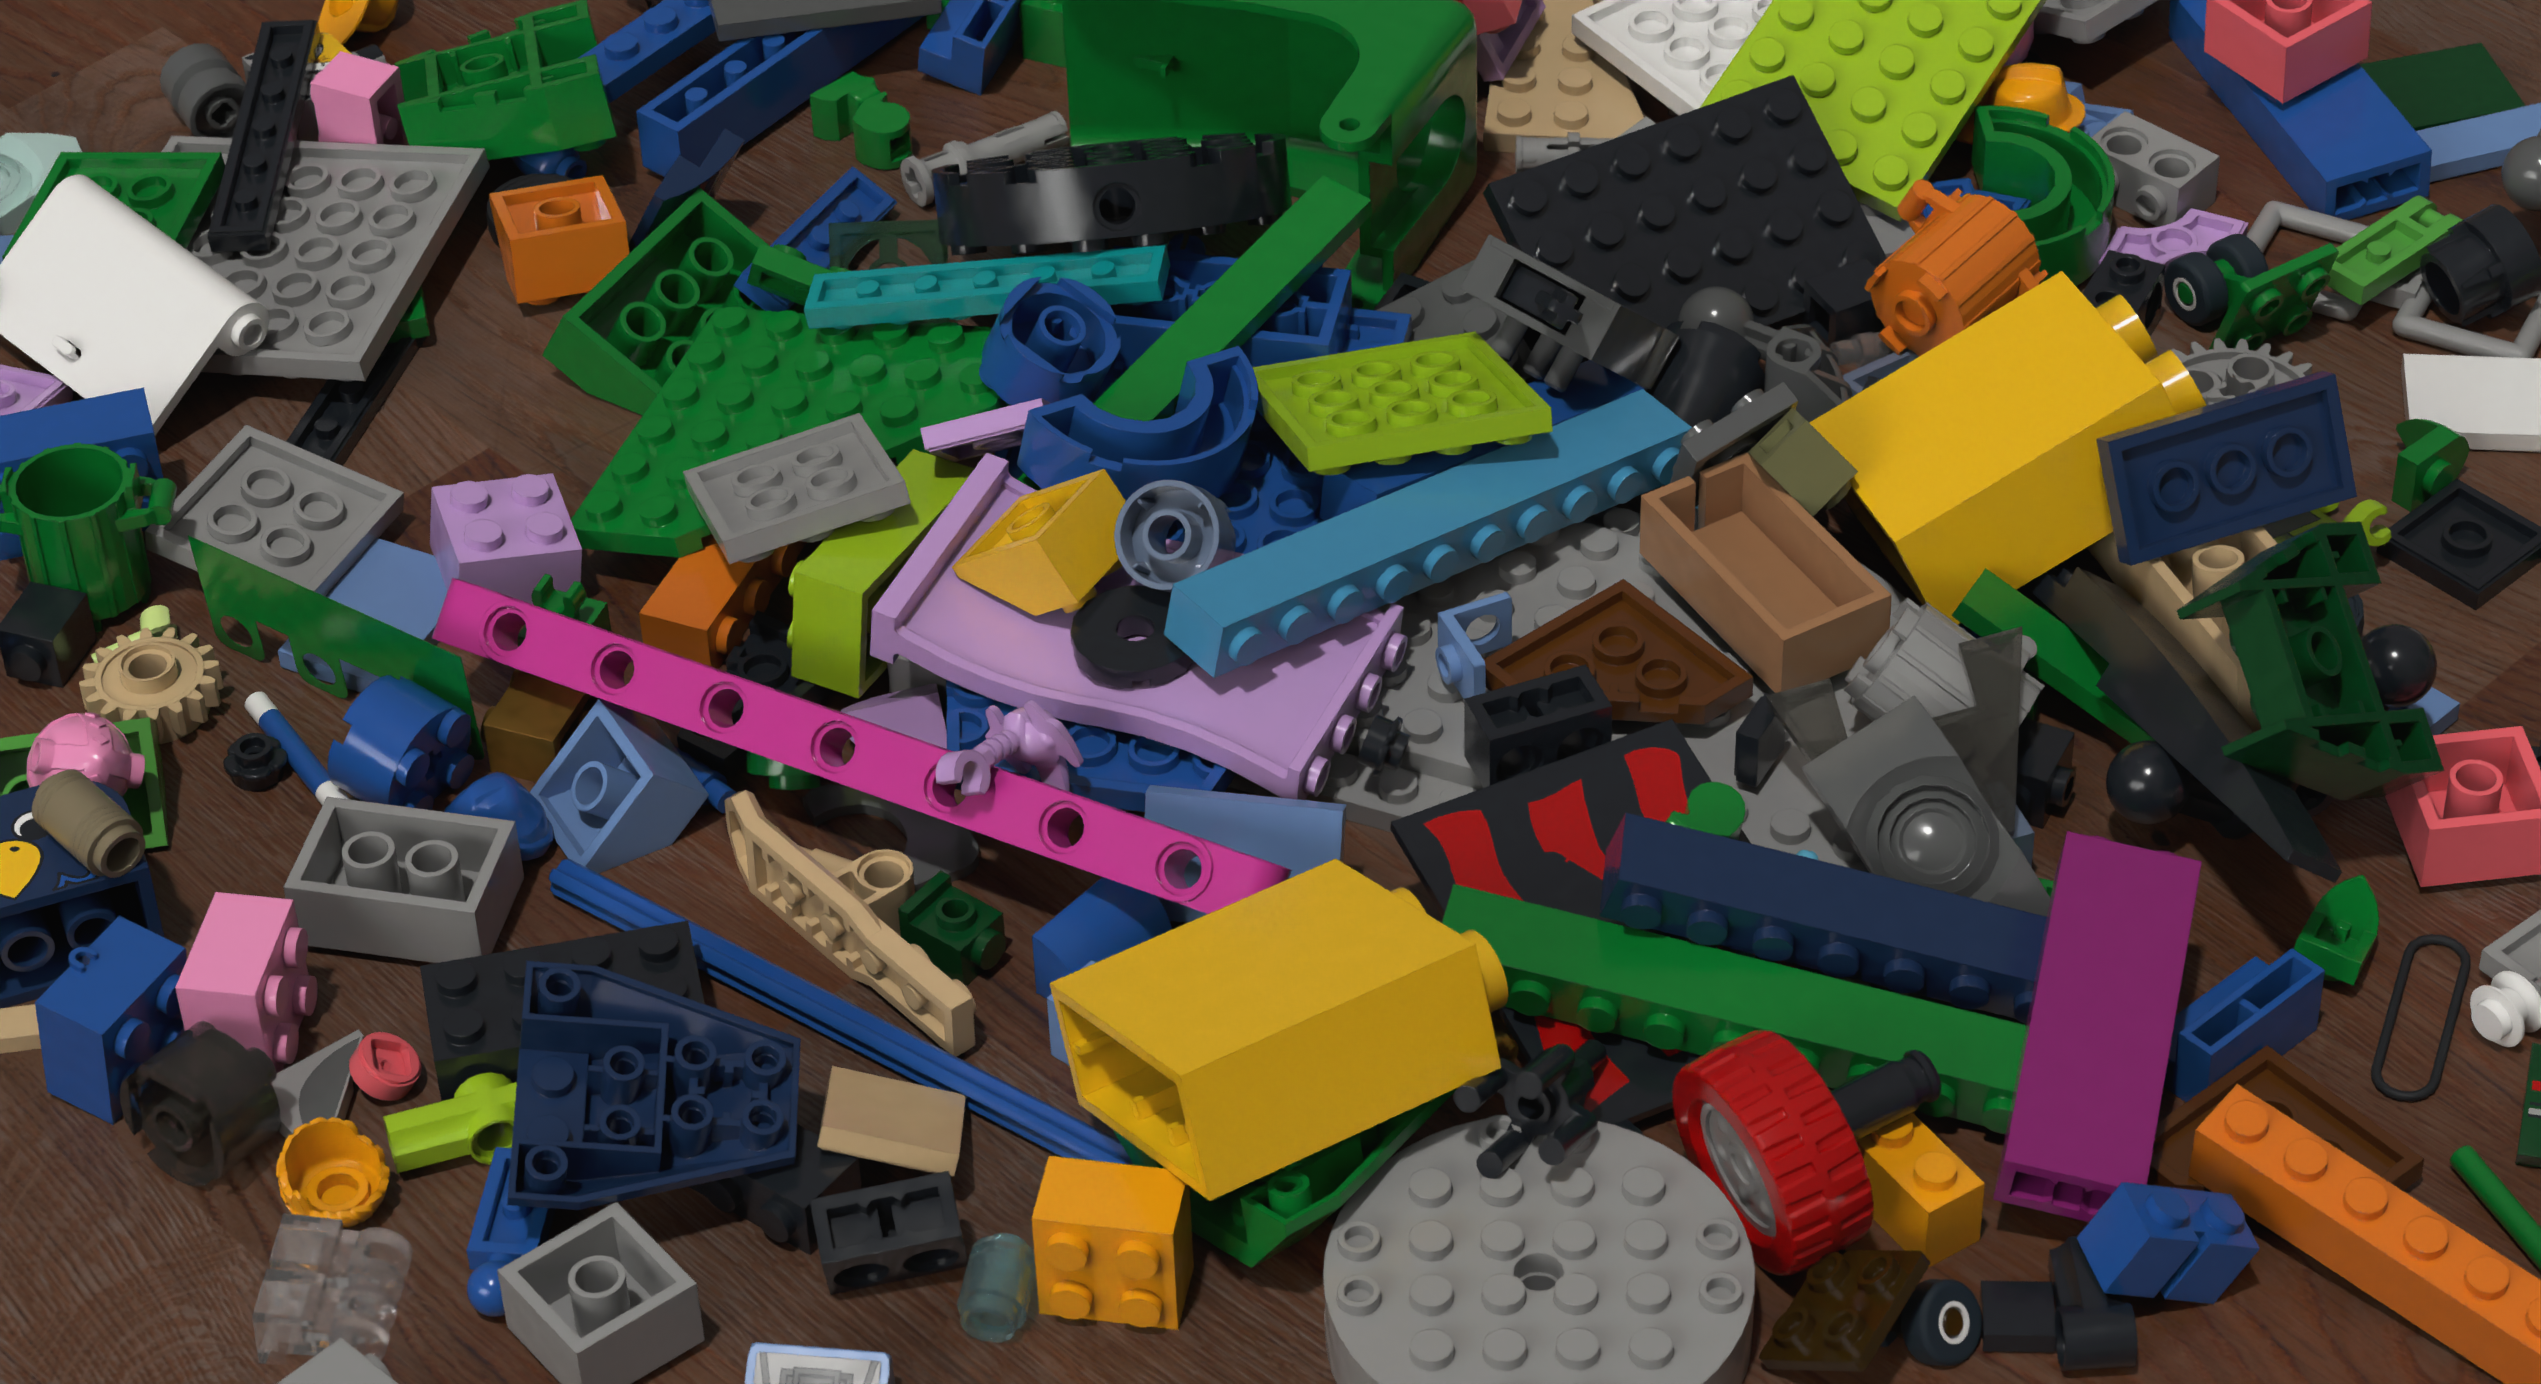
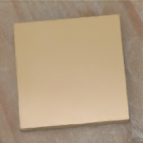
[817,1066,966,1176]

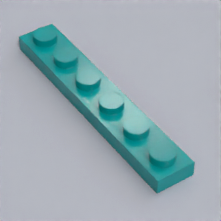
[803,245,1170,329]

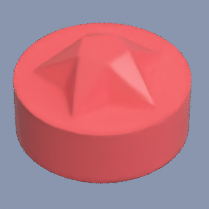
[349,1032,421,1101]

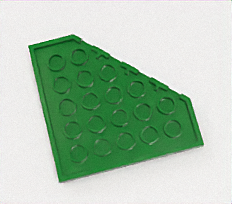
[571,306,1010,558]

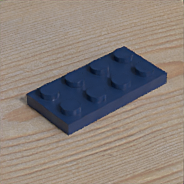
[2096,371,2357,566]

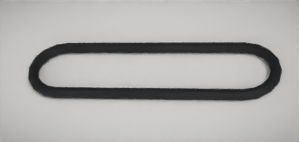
[2371,934,2471,1102]

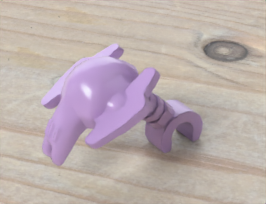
[935,700,1084,796]

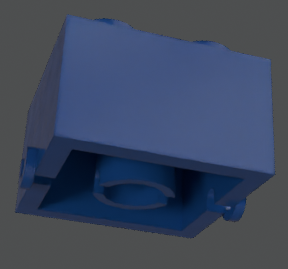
[35,916,189,1125]

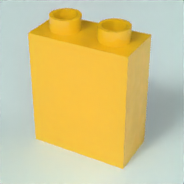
[1809,271,2207,625]
[1049,858,1508,1201]

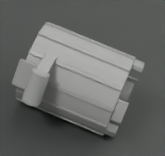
[1844,598,2044,788]

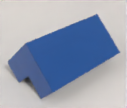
[918,0,1021,96]
[2164,948,2325,1102]

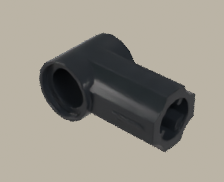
[2048,1236,2138,1371]

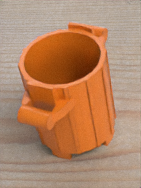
[1864,179,2049,356]

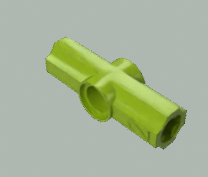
[383,1072,517,1173]

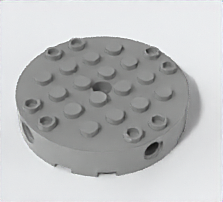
[1323,1115,1755,1384]

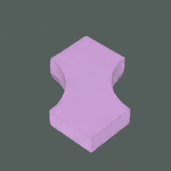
[2099,208,2248,270]

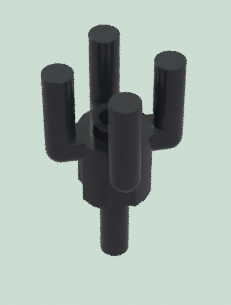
[1454,1039,1607,1178]

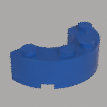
[1017,346,1258,501]

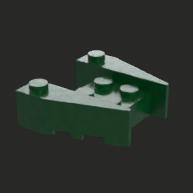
[2177,521,2444,801]

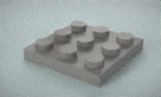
[683,413,911,564]
[145,425,404,596]

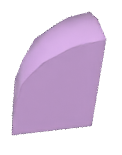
[840,683,947,749]

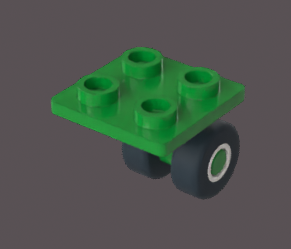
[2164,234,2339,351]

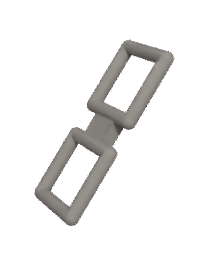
[2246,201,2541,358]

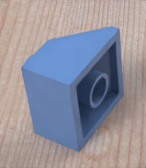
[530,698,709,874]

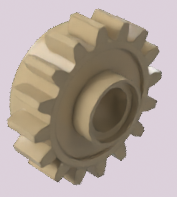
[79,627,224,744]

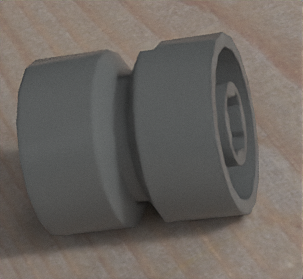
[160,43,246,138]

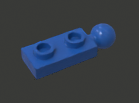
[466,1147,556,1317]

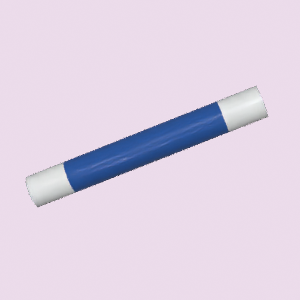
[244,692,350,805]

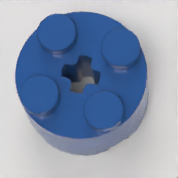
[979,277,1121,406]
[327,675,474,810]

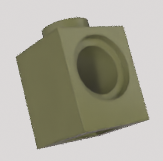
[1748,407,1858,516]

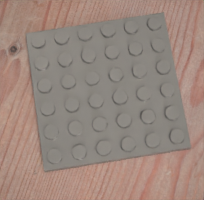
[73,136,490,382]

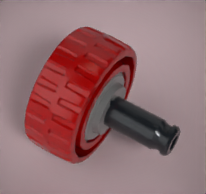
[1672,1030,1942,1276]

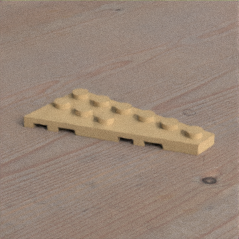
[1483,0,1644,153]

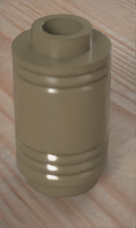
[32,770,146,878]

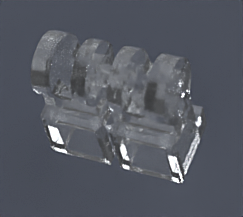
[252,1213,413,1365]

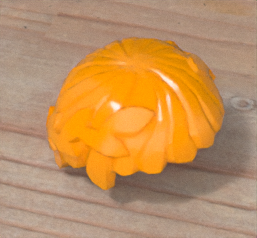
[276,1117,390,1231]

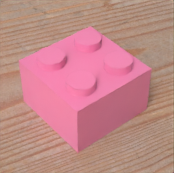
[175,892,318,1088]

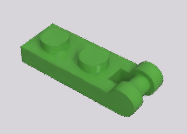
[2327,195,2463,306]

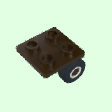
[1759,1250,1982,1372]

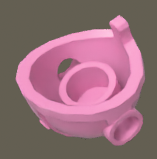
[26,712,145,796]

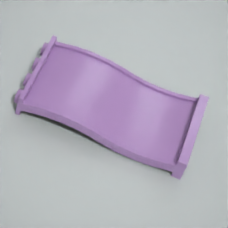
[870,453,1408,800]

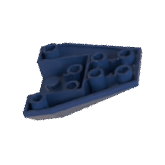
[507,961,801,1210]

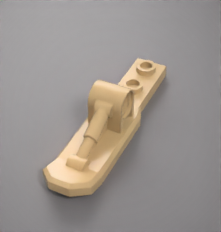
[724,790,976,1057]

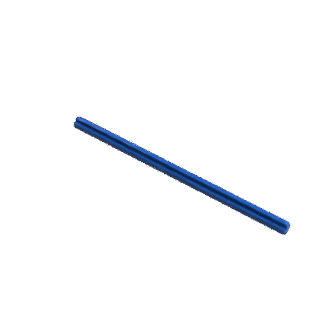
[548,859,1134,1165]

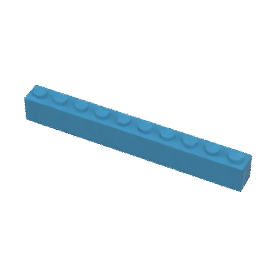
[1164,389,1692,678]

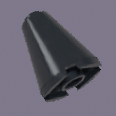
[1646,321,1765,489]

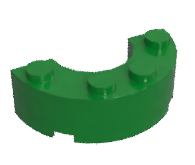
[1971,106,2115,286]

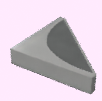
[251,1029,364,1139]

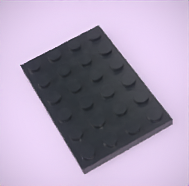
[1483,75,1887,377]

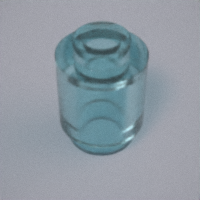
[957,1233,1036,1343]

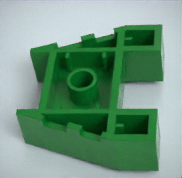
[394,0,616,160]

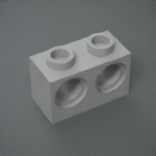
[2091,111,2220,227]

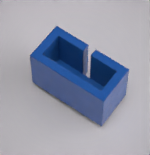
[2077,1182,2260,1304]

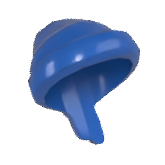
[444,772,554,861]

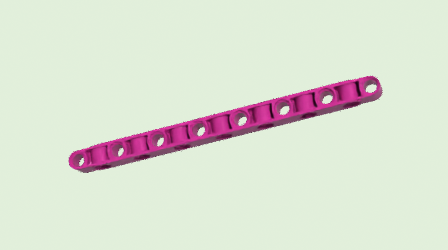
[432,577,1292,914]

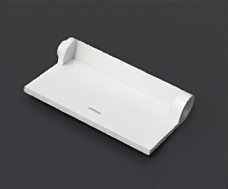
[0,174,269,435]

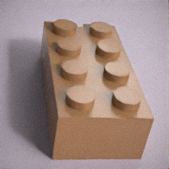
[1640,452,1892,698]

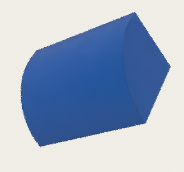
[1032,877,1172,999]

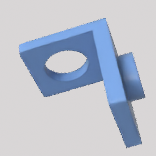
[1435,592,1512,699]

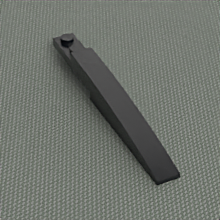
[2024,560,2342,883]

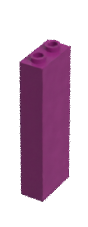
[1993,831,2202,1222]

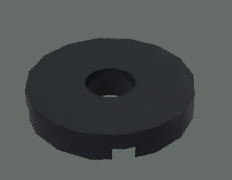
[1070,585,1194,688]

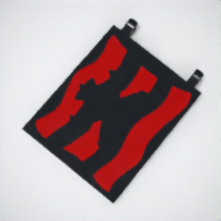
[1390,719,1836,1135]

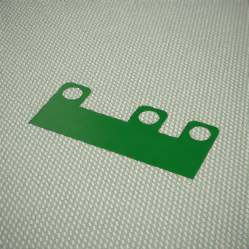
[188,535,484,760]

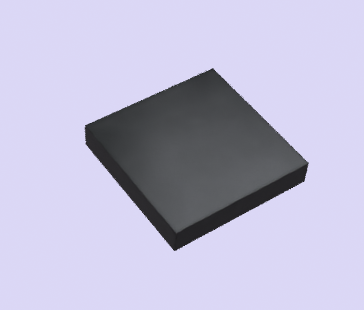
[2376,479,2541,610]

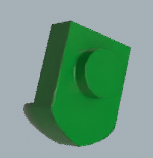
[2391,419,2470,512]
[2294,875,2380,986]

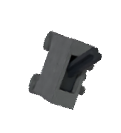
[1460,234,1680,393]

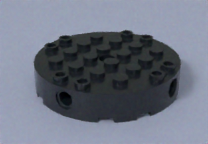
[931,133,1292,255]

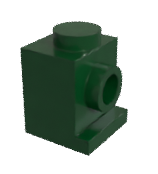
[898,870,1006,987]

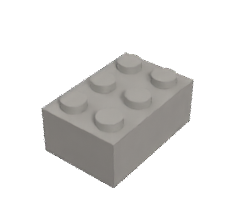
[283,797,524,963]

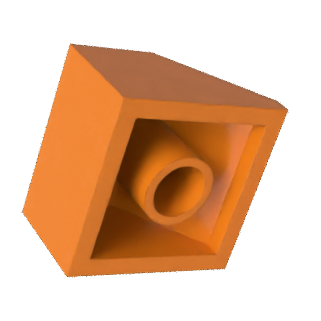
[489,175,629,305]

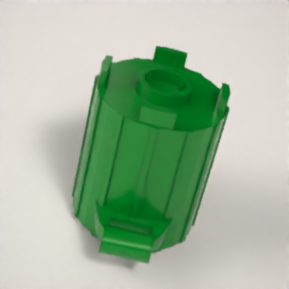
[0,443,177,632]

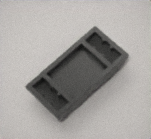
[1801,695,2050,917]

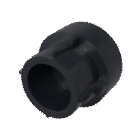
[2420,204,2541,327]

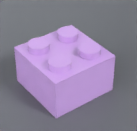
[430,473,582,604]

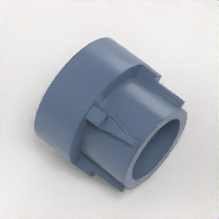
[1114,480,1236,593]

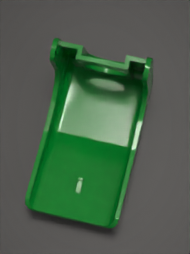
[1062,0,1477,310]

